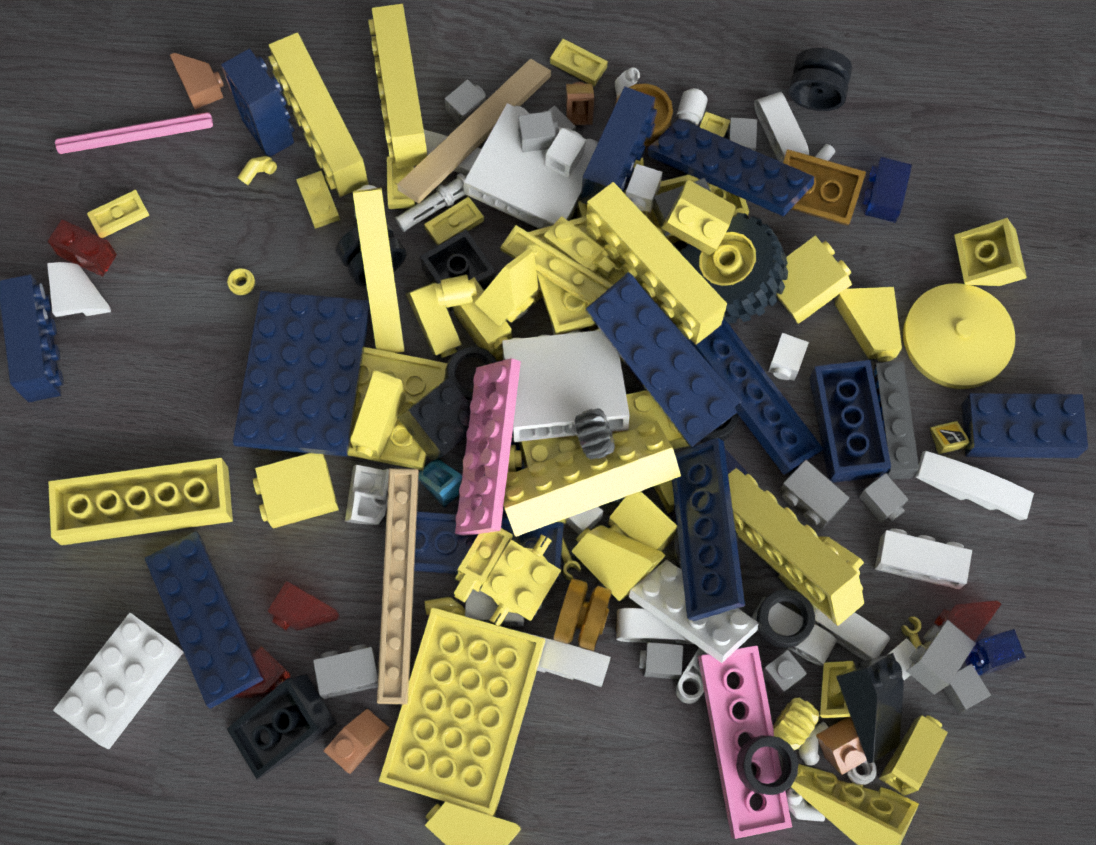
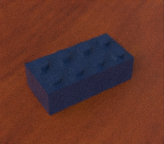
[221,48,295,157]
[581,86,657,205]
[0,274,64,403]
[809,360,891,483]
[961,393,1088,458]

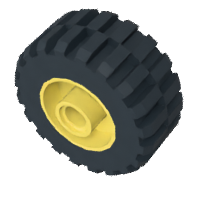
[680,213,788,323]

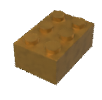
[783,149,866,226]

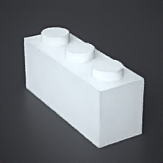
[874,529,972,589]

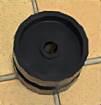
[788,48,853,111]
[336,221,407,286]

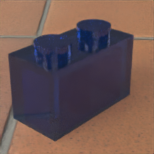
[862,157,912,223]
[965,629,1026,676]

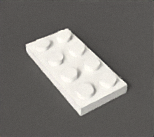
[629,560,759,663]

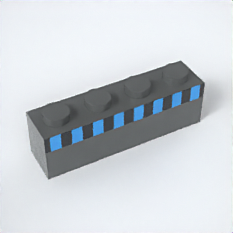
[872,362,919,480]

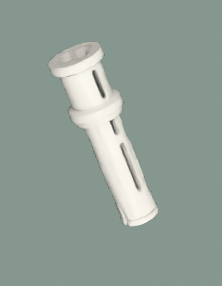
[395,173,466,232]

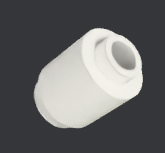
[676,88,708,126]

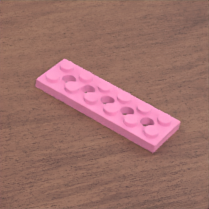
[455,358,521,536]
[698,646,792,839]

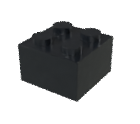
[420,229,496,311]
[397,378,471,462]

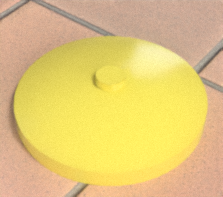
[903,283,1015,389]

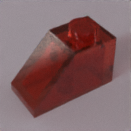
[268,581,340,631]
[934,600,1001,641]
[229,646,291,699]

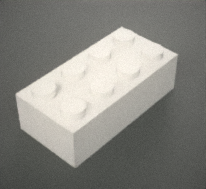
[53,613,183,749]

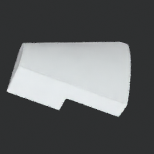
[47,262,111,317]
[345,465,389,525]

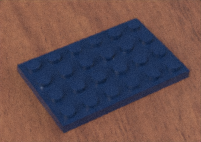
[233,291,370,457]

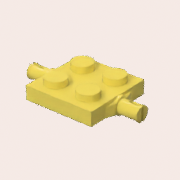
[480,535,561,626]

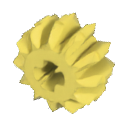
[773,697,819,750]

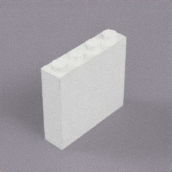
[464,103,598,229]
[502,329,629,442]

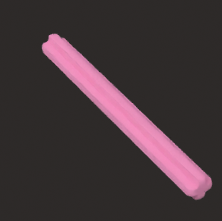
[55,112,213,154]

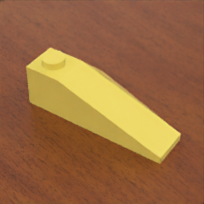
[791,764,919,845]

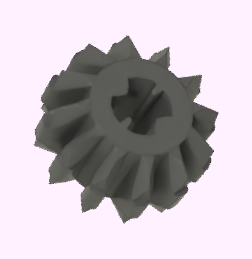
[574,408,615,460]

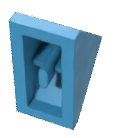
[418,459,462,508]

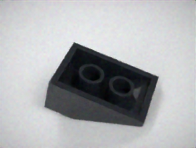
[836,653,904,764]
[227,674,337,779]

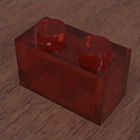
[48,219,117,277]

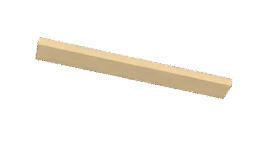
[397,59,551,204]
[377,468,419,705]

